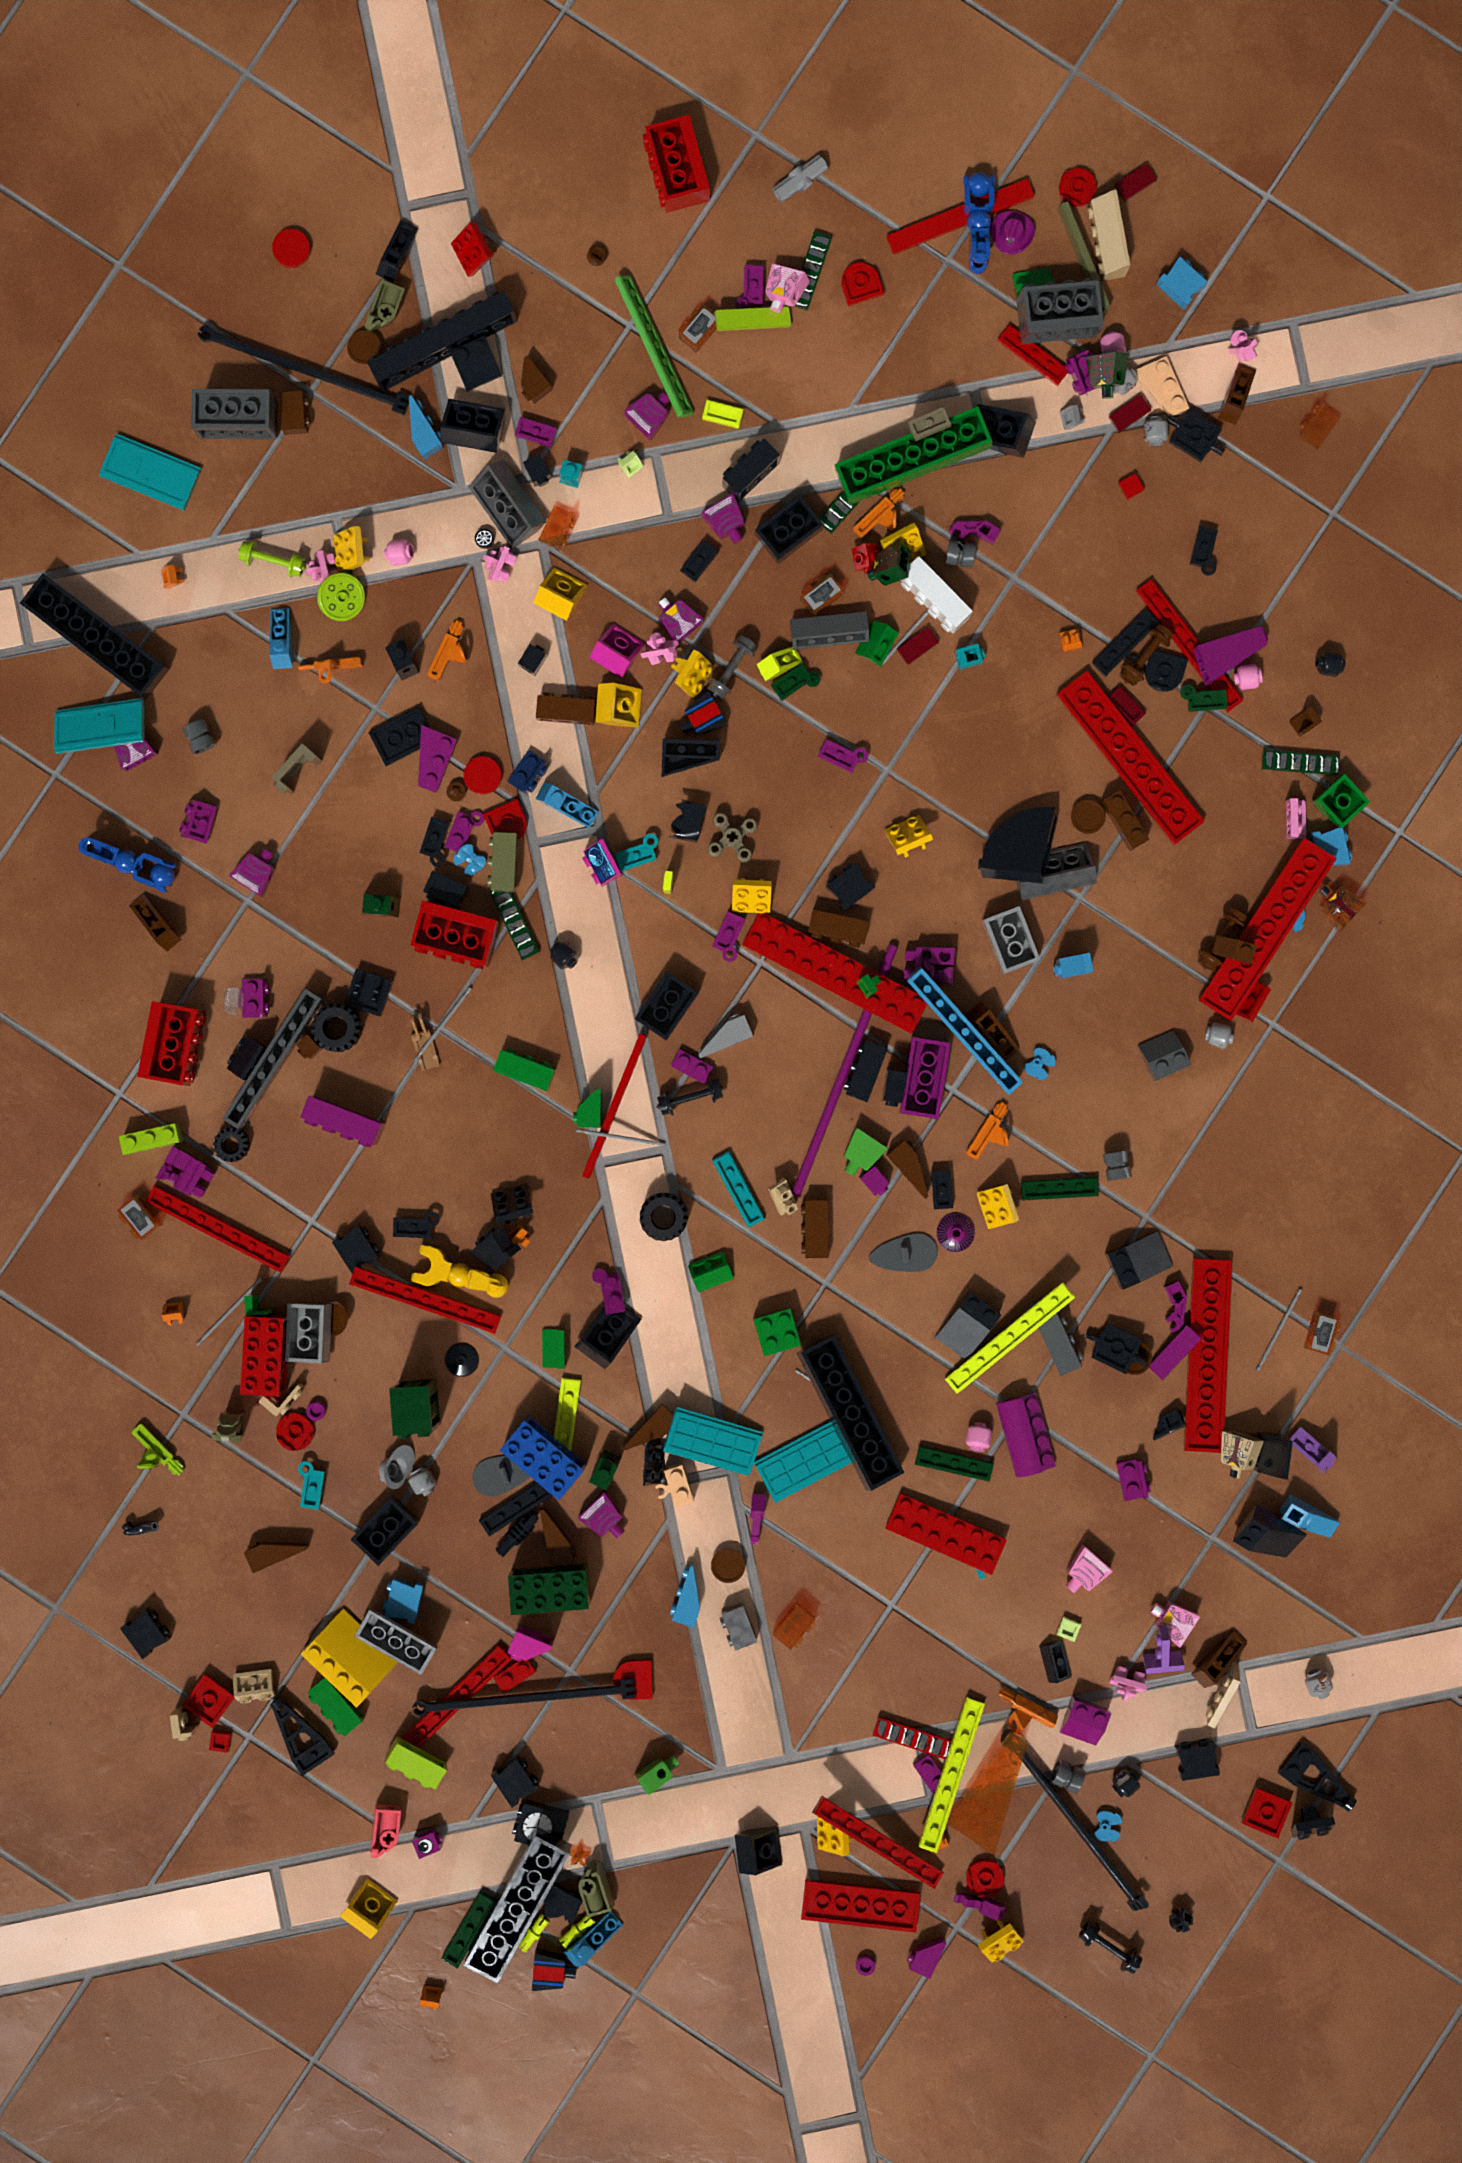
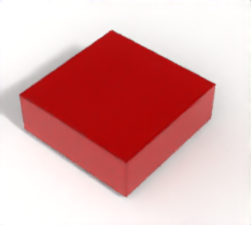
[1118,473,1145,500]
[209,1730,232,1753]

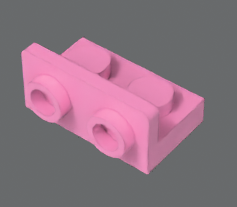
[1286,798,1306,839]

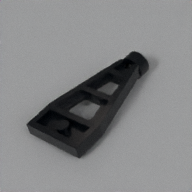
[270,1696,335,1776]
[1278,1742,1357,1812]

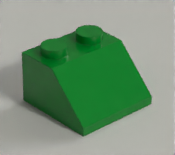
[1311,774,1370,828]
[573,1089,603,1128]

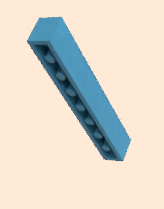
[905,966,1023,1095]

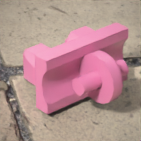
[1228,330,1258,362]
[482,546,517,582]
[305,550,338,584]
[640,633,679,665]
[1109,1666,1148,1701]

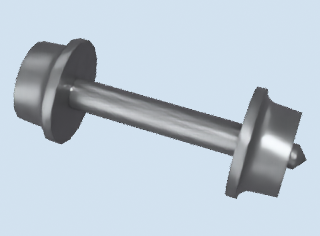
[707,635,757,699]

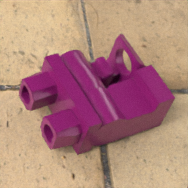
[904,947,955,985]
[156,1145,216,1198]

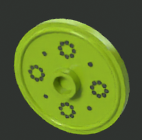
[317,573,365,621]

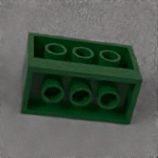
[389,1379,440,1439]
[508,1563,591,1615]

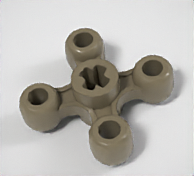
[708,812,757,863]

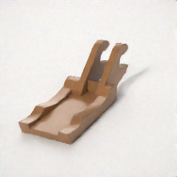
[410,1013,440,1071]

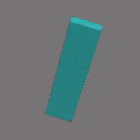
[712,1152,765,1228]

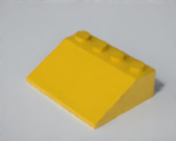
[301,1608,398,1708]

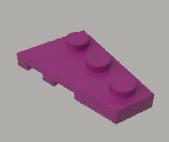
[418,725,457,793]

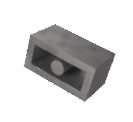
[720,1603,757,1651]

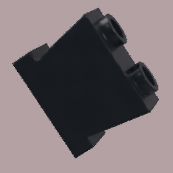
[825,863,875,911]
[881,1070,907,1107]
[332,1225,381,1273]
[471,1225,521,1275]
[120,1607,171,1660]
[1174,1738,1220,1781]
[490,1754,539,1808]

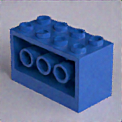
[499,1415,587,1500]

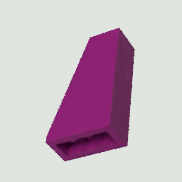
[1193,626,1268,686]

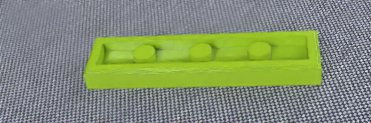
[714,306,791,331]

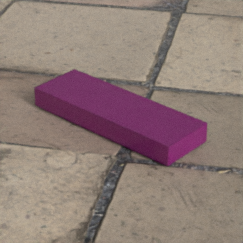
[1149,1325,1202,1380]

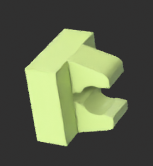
[618,451,644,478]

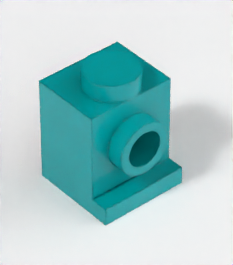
[559,459,583,488]
[955,644,985,671]

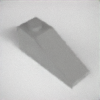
[698,1013,753,1059]

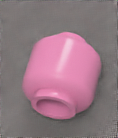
[1100,331,1126,354]
[384,539,414,565]
[1234,664,1262,690]
[966,1422,992,1452]

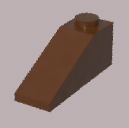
[1218,364,1256,425]
[129,893,182,952]
[966,1002,1020,1061]
[886,1140,928,1199]
[623,1403,674,1450]
[540,1507,577,1567]
[244,1541,309,1573]
[1191,1630,1247,1688]

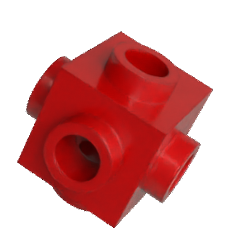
[851,543,880,574]

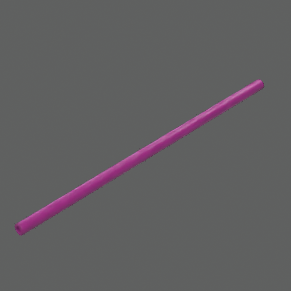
[792,944,898,1197]

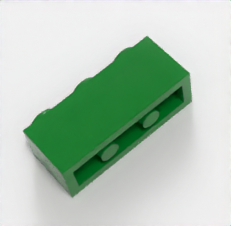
[493,1048,556,1092]
[308,1677,365,1737]

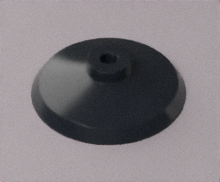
[445,1343,479,1377]

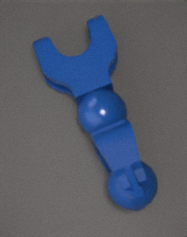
[963,172,995,274]
[78,837,177,893]

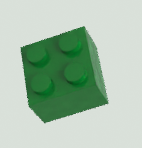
[753,1307,801,1357]

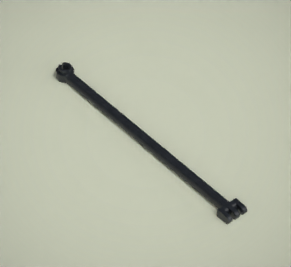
[198,325,409,415]
[412,1678,636,1716]
[1000,1729,1149,1911]

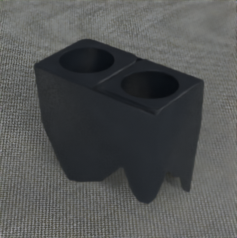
[668,798,706,843]
[544,1882,583,1924]

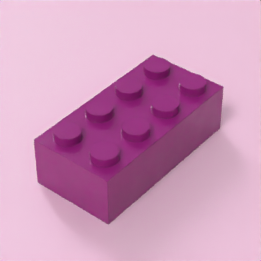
[899,1037,951,1119]
[300,1096,385,1147]

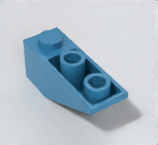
[409,395,443,460]
[269,608,293,669]
[535,782,598,828]
[1280,1494,1340,1538]
[670,1563,700,1628]
[563,1911,623,1967]

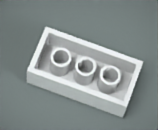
[900,556,973,634]

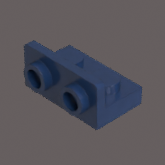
[507,750,548,795]

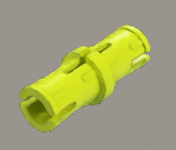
[518,1914,550,1952]
[559,1914,596,1948]

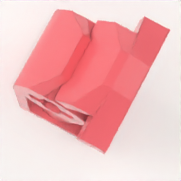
[370,1804,401,1858]

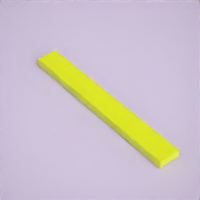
[945,1282,1076,1394]
[918,1697,985,1853]

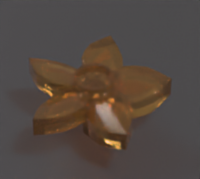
[570,1843,591,1866]

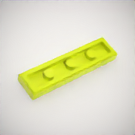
[554,1377,581,1451]

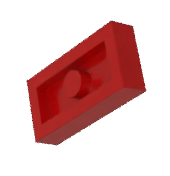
[1236,982,1271,1023]
[493,1659,536,1694]

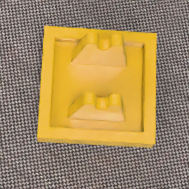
[880,523,927,563]
[333,526,370,573]
[671,650,713,699]
[884,815,933,858]
[732,878,772,914]
[976,1184,1020,1229]
[817,1816,852,1856]
[977,1920,1024,1963]

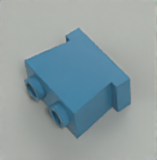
[1156,257,1208,310]
[1309,827,1352,866]
[1053,953,1094,980]
[382,1577,425,1624]

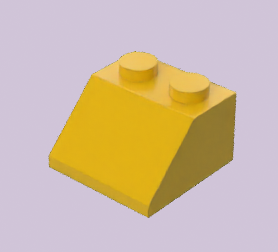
[533,567,588,621]
[595,683,642,727]
[340,1878,398,1939]

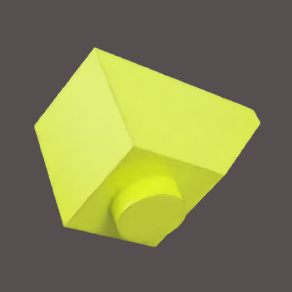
[756,647,803,681]

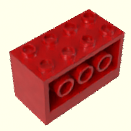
[642,115,710,213]
[410,900,500,970]
[137,1001,206,1086]
[240,1314,288,1397]

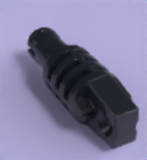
[495,1511,539,1557]

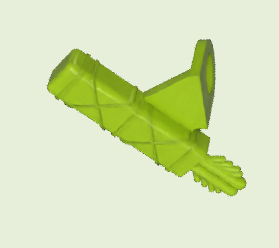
[132,1423,184,1475]

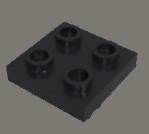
[344,968,393,1017]
[490,1183,534,1224]
[1291,1803,1335,1840]

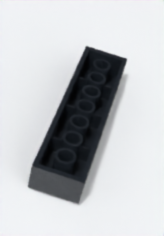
[367,291,517,392]
[20,573,169,700]
[796,1335,904,1491]
[463,1827,572,1984]

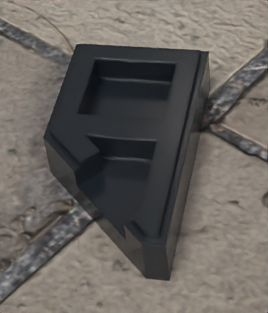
[1153,1408,1187,1441]

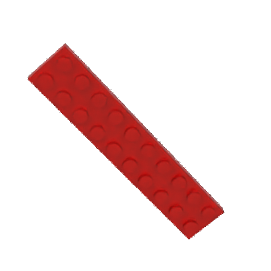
[1056,671,1205,845]
[1198,838,1337,1021]
[742,913,928,1035]
[1183,1258,1232,1453]

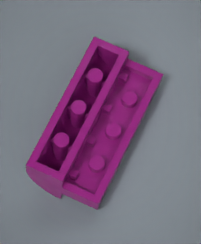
[996,1392,1056,1477]

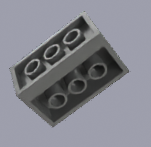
[1016,278,1104,344]
[191,389,277,440]

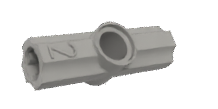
[772,155,828,203]

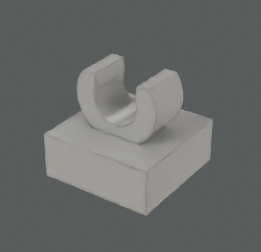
[1060,405,1085,430]

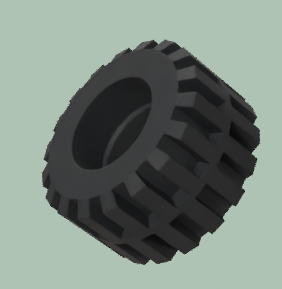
[311,1003,362,1052]
[640,1193,688,1241]

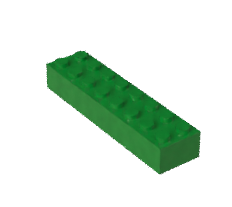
[834,406,992,506]

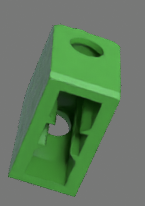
[844,1128,887,1176]
[634,1756,679,1795]

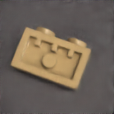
[233,1669,276,1703]
[170,1707,197,1741]

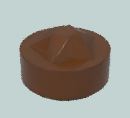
[587,246,607,266]
[446,782,466,802]

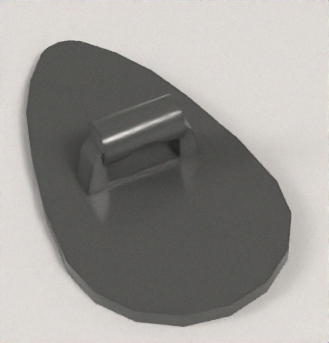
[869,1233,937,1272]
[472,1456,530,1497]

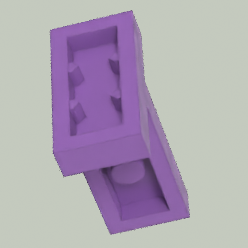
[1290,1427,1337,1474]
[1143,1626,1185,1674]

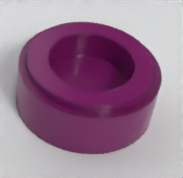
[306,1401,326,1421]
[856,1955,875,1976]

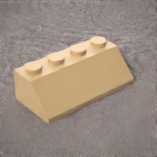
[1087,190,1130,281]

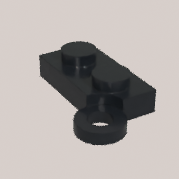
[1189,526,1218,576]
[419,816,450,867]
[393,1212,440,1239]

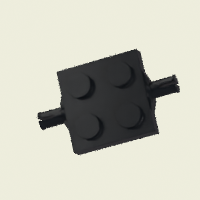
[1167,409,1225,463]
[1086,1323,1149,1375]

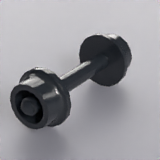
[656,1078,724,1116]
[1078,1921,1143,1974]

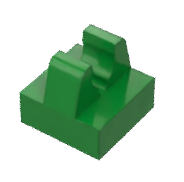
[857,974,882,998]

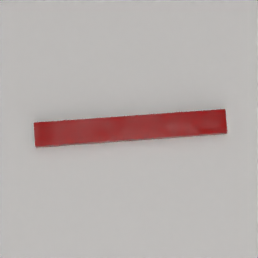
[886,178,1035,255]
[1135,578,1244,713]
[582,1034,647,1179]
[145,1185,291,1273]
[349,1266,501,1334]
[401,1644,512,1748]
[812,1796,944,1889]

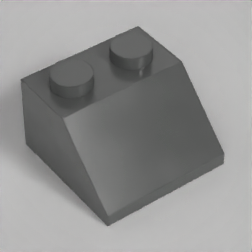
[1138,1031,1191,1081]

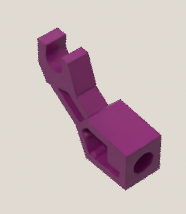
[949,520,1001,545]
[1164,1280,1187,1333]
[750,1493,766,1545]
[953,1893,1006,1920]

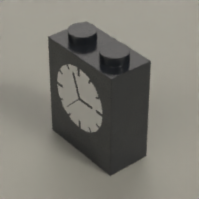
[512,1799,570,1845]

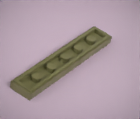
[1058,201,1111,315]

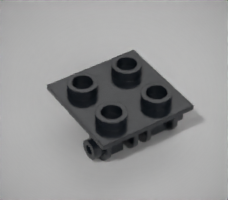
[643,1443,665,1486]

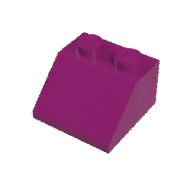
[1059,1696,1111,1746]

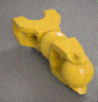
[411,1245,509,1298]

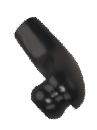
[122,1521,159,1536]

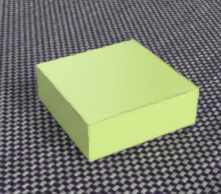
[1056,1616,1082,1642]

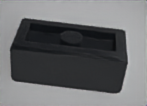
[1039,1640,1071,1683]

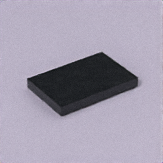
[368,706,431,767]

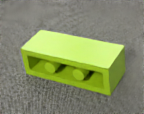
[119,1123,184,1155]
[385,1737,447,1789]

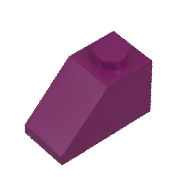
[907,1937,946,1979]

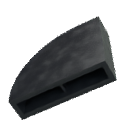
[978,807,1058,884]

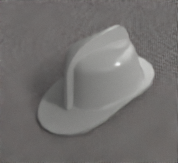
[379,1445,415,1489]

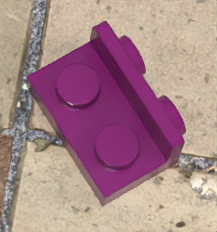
[1065,350,1097,395]
[179,800,217,844]
[242,978,270,1018]
[1116,1458,1151,1501]

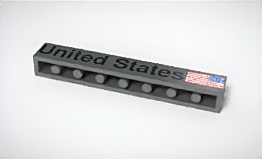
[222,989,324,1129]

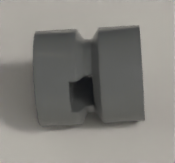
[945,539,976,568]
[182,719,216,754]
[1103,1150,1132,1181]
[1051,1759,1086,1794]

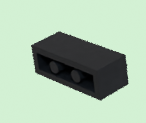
[844,1040,888,1103]

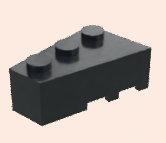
[661,738,721,777]

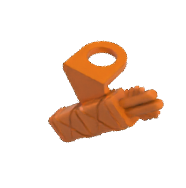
[853,488,905,539]
[427,620,467,681]
[298,656,363,684]
[966,1102,1009,1160]
[998,1689,1058,1734]

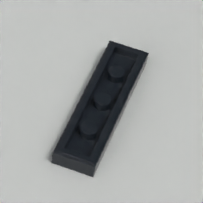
[1092,609,1160,677]
[479,1483,553,1537]

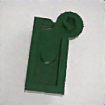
[771,663,820,702]
[1180,685,1228,712]

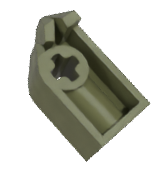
[365,279,405,332]
[212,1411,245,1442]
[578,1860,615,1917]

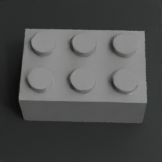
[982,906,1040,975]
[285,1302,332,1364]

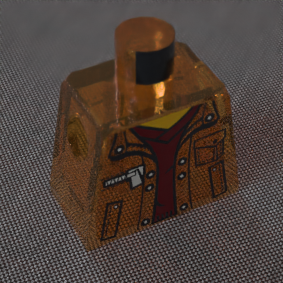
[1318,884,1367,931]

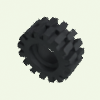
[213,1128,250,1162]

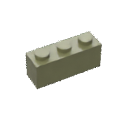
[488,832,518,893]

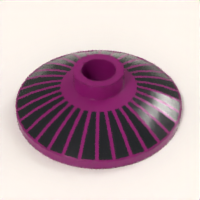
[936,1214,975,1252]

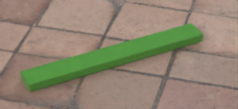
[614,275,694,418]

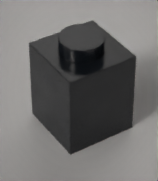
[523,454,551,487]
[518,644,547,676]

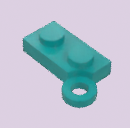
[614,834,658,872]
[298,1461,326,1510]

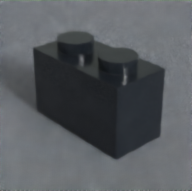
[423,871,469,909]

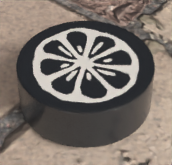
[474,529,494,549]

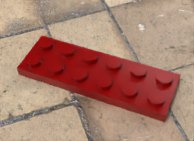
[885,1493,1007,1575]
[801,1879,920,1933]

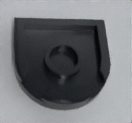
[1145,650,1188,692]

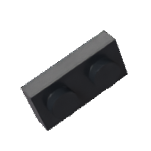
[680,540,719,583]
[931,1170,953,1210]

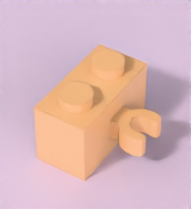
[655,1462,694,1508]

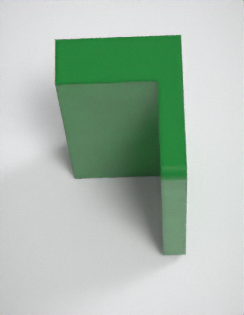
[1012,268,1055,297]
[855,620,899,667]
[688,1252,734,1293]
[244,1294,275,1316]
[542,1329,566,1369]

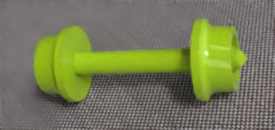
[238,540,306,578]

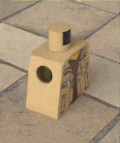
[1221,1430,1264,1479]

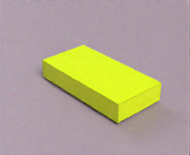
[702,400,744,429]
[663,871,673,894]

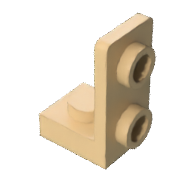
[259,1383,304,1417]

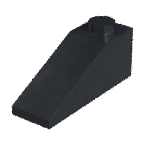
[376,220,418,283]

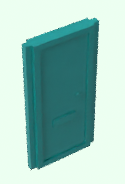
[99,434,201,511]
[54,698,145,754]
[662,1406,763,1476]
[754,1422,852,1503]

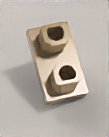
[768,1178,798,1216]

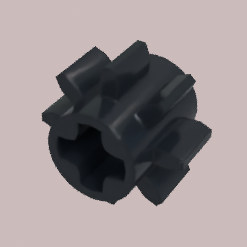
[1169,1908,1193,1933]

